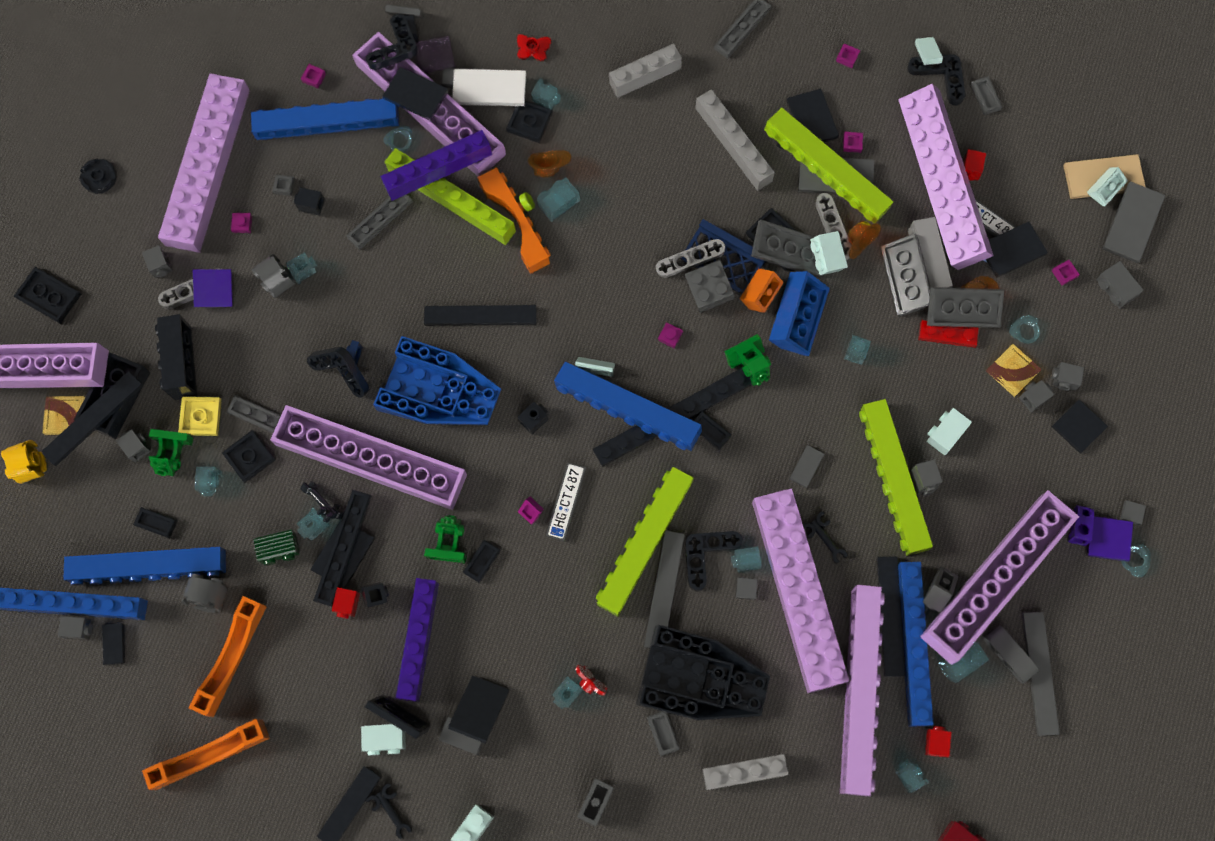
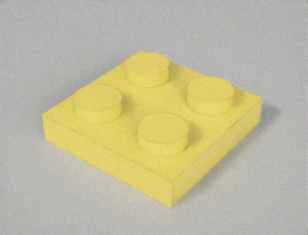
[178,397,222,436]

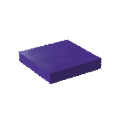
[193,269,233,307]
[1087,517,1133,562]

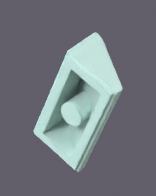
[1087,167,1128,206]
[575,357,615,377]

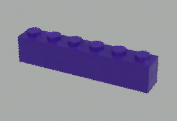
[380,130,492,201]
[396,578,439,702]

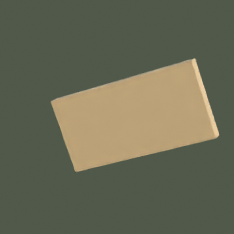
[1063,155,1145,199]

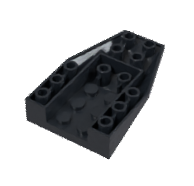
[636,625,770,721]

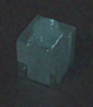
[844,335,871,365]
[731,546,762,573]

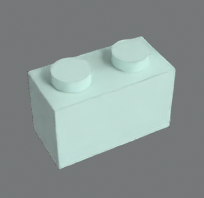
[810,231,848,275]
[926,408,972,455]
[361,724,406,755]
[451,805,494,841]

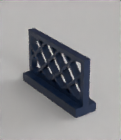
[680,219,766,294]

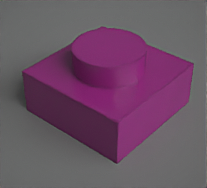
[836,44,860,68]
[301,64,326,88]
[843,132,863,153]
[231,213,252,233]
[1052,260,1080,286]
[658,322,683,349]
[518,497,544,525]

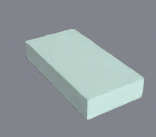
[915,37,943,65]

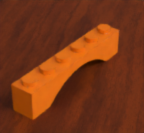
[477,167,551,274]
[189,596,266,718]
[142,719,270,790]

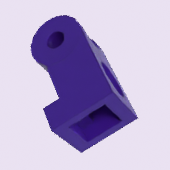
[1068,505,1094,546]

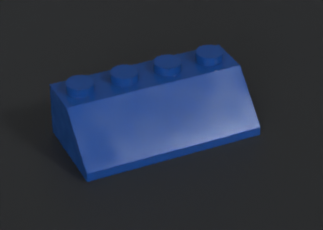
[769,271,830,356]

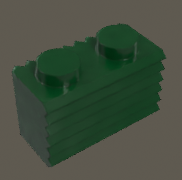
[253,529,300,566]

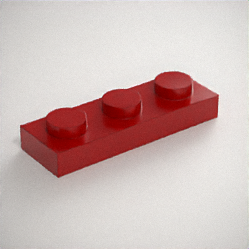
[919,320,979,348]

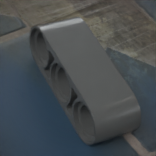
[984,626,1039,684]

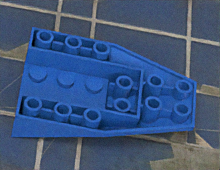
[373,336,501,425]

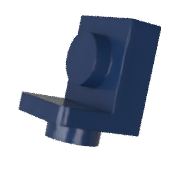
[337,340,363,365]

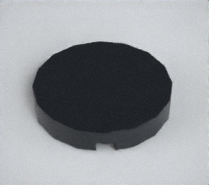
[79,158,117,194]

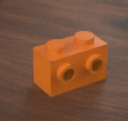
[739,268,784,313]

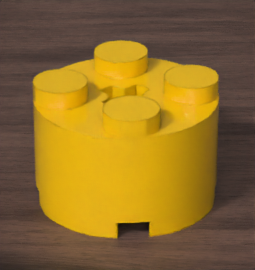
[1,440,47,484]

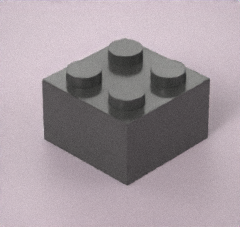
[685,260,735,313]

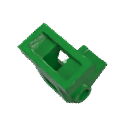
[724,334,771,386]
[149,429,194,476]
[424,515,467,564]

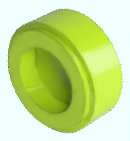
[519,192,535,212]

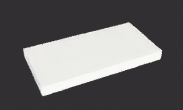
[452,69,526,106]

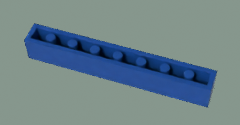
[251,99,399,140]
[554,362,702,451]
[63,547,226,586]
[898,562,933,727]
[0,588,148,620]

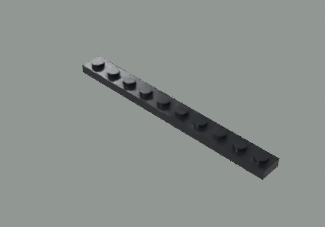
[593,368,752,467]

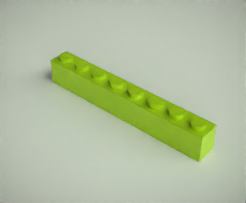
[764,108,893,224]
[385,148,516,245]
[859,399,933,556]
[595,467,693,617]

